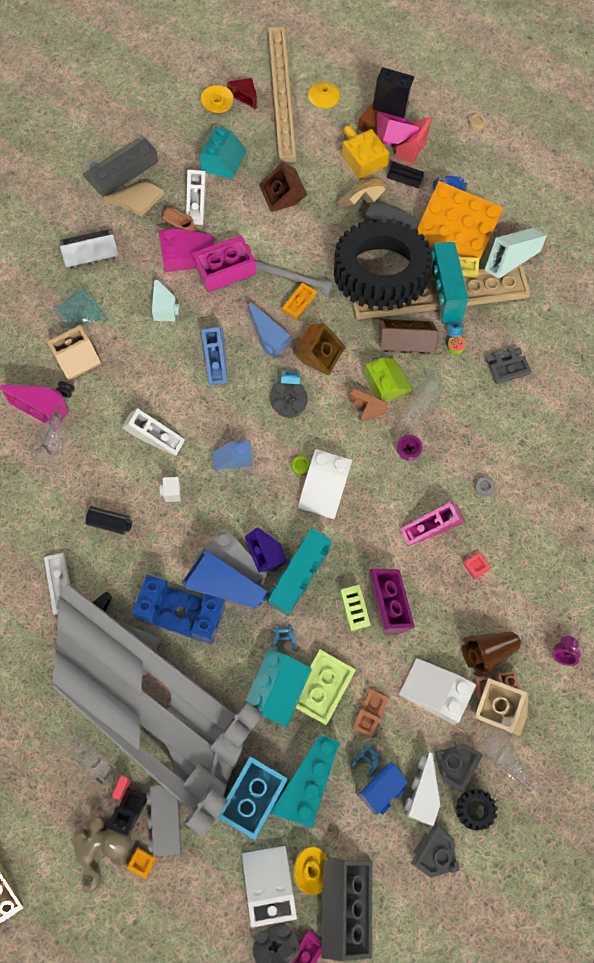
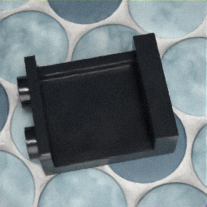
[372,67,414,118]

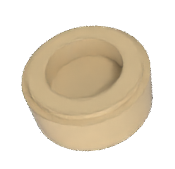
[468,114,486,131]

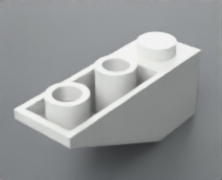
[404,752,440,826]

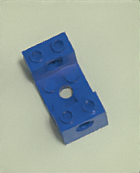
[132,575,226,645]

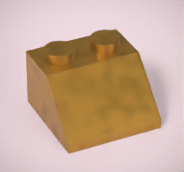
[293,323,345,375]

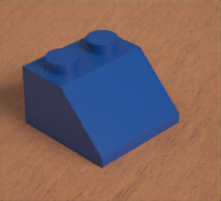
[357,762,408,815]

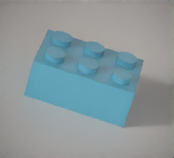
[217,757,288,840]

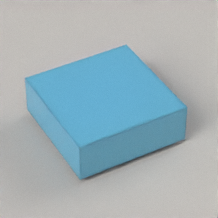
[281,370,300,384]

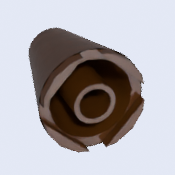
[461,631,521,677]

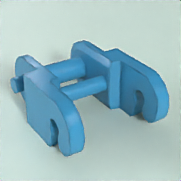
[274,625,296,652]
[351,744,381,778]

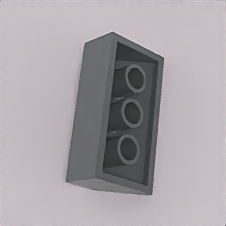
[83,139,158,198]
[321,859,372,961]

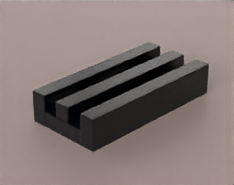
[387,162,424,188]

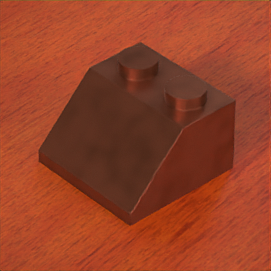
[259,162,307,212]

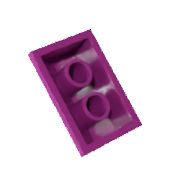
[369,569,415,635]

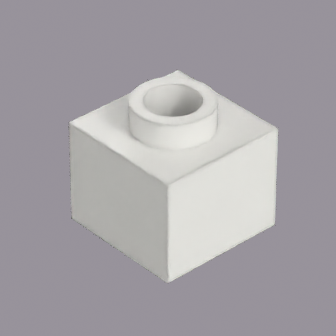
[159,477,181,502]

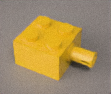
[341,125,390,179]

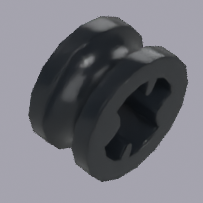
[56,381,75,398]

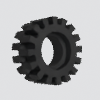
[456,789,498,831]

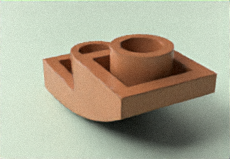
[472,671,521,700]

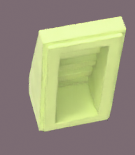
[339,585,371,631]

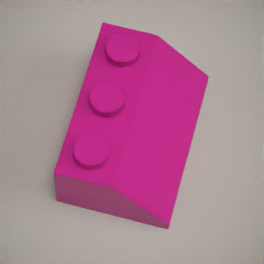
[192,235,256,293]

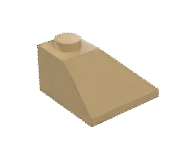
[474,678,529,736]

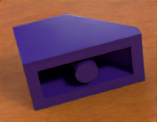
[245,528,288,573]

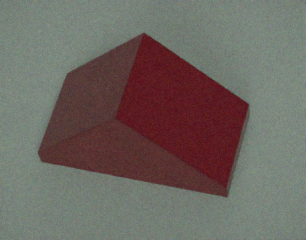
[227,78,257,109]

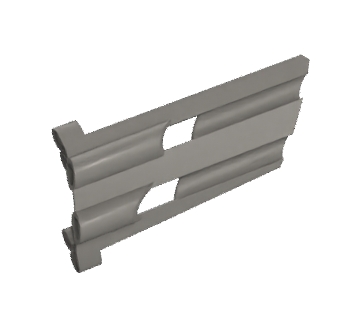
[53,584,263,837]

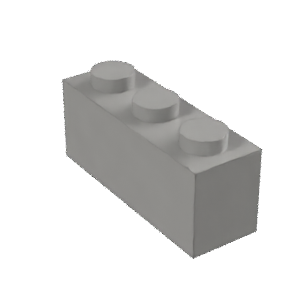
[147,785,182,857]

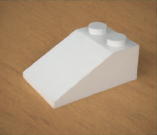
[297,449,352,520]
[399,658,476,725]

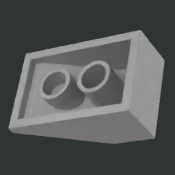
[195,528,267,584]

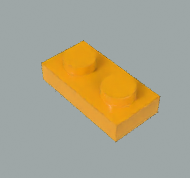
[282,282,317,321]

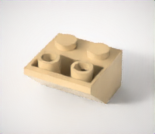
[47,325,101,381]

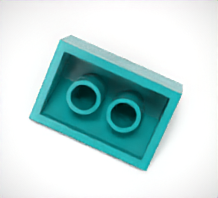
[200,127,246,179]
[245,648,312,728]

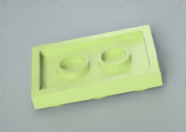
[295,650,356,726]

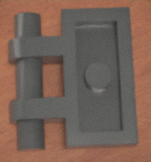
[485,347,532,384]

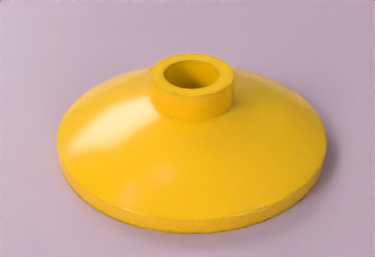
[308,82,340,108]
[200,85,234,113]
[294,847,328,895]

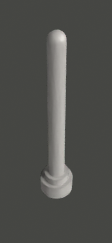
[256,261,334,295]

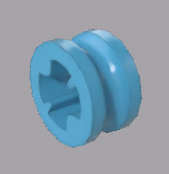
[447,322,463,337]

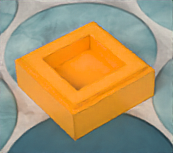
[126,847,157,879]

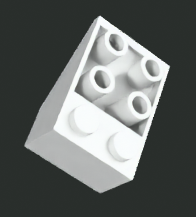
[242,846,297,928]

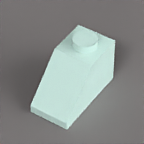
[152,280,179,321]

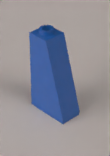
[181,549,267,608]

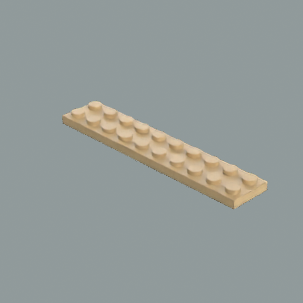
[352,264,530,320]

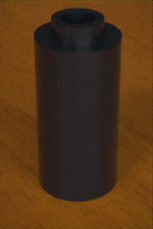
[85,506,133,535]

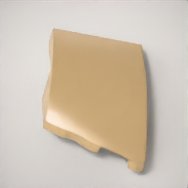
[337,178,386,208]
[104,182,164,217]

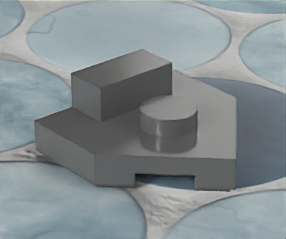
[435,743,483,794]
[411,825,459,878]

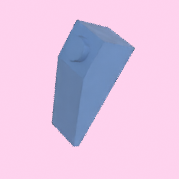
[248,302,291,358]
[201,327,228,385]

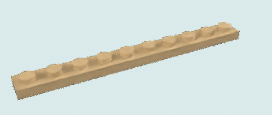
[268,27,296,163]

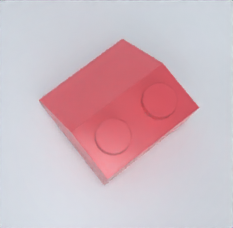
[394,117,432,164]

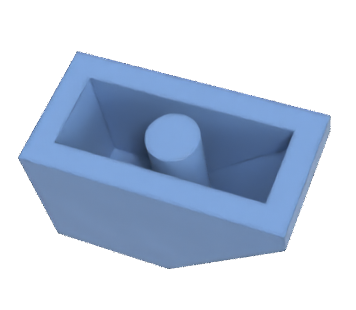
[212,440,252,470]

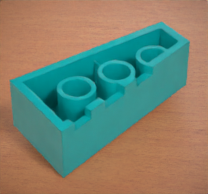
[432,241,469,323]
[267,528,332,617]
[270,735,340,829]

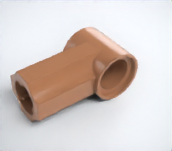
[163,207,197,232]

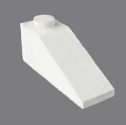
[186,170,207,225]
[122,408,185,456]

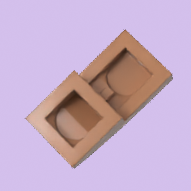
[353,688,389,738]

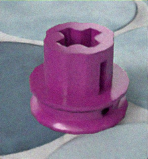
[397,435,422,461]
[552,636,581,666]

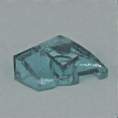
[54,289,107,328]

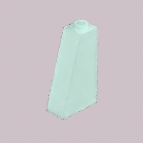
[485,228,547,278]

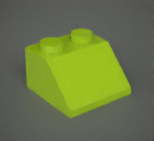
[363,358,412,402]

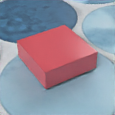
[463,552,491,579]
[112,776,132,801]

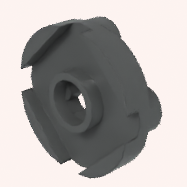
[270,383,308,418]
[253,924,300,963]

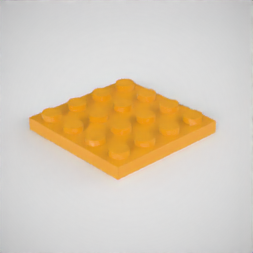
[417,181,504,261]

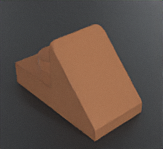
[350,389,388,422]

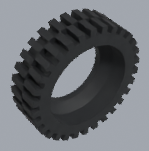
[334,219,433,311]

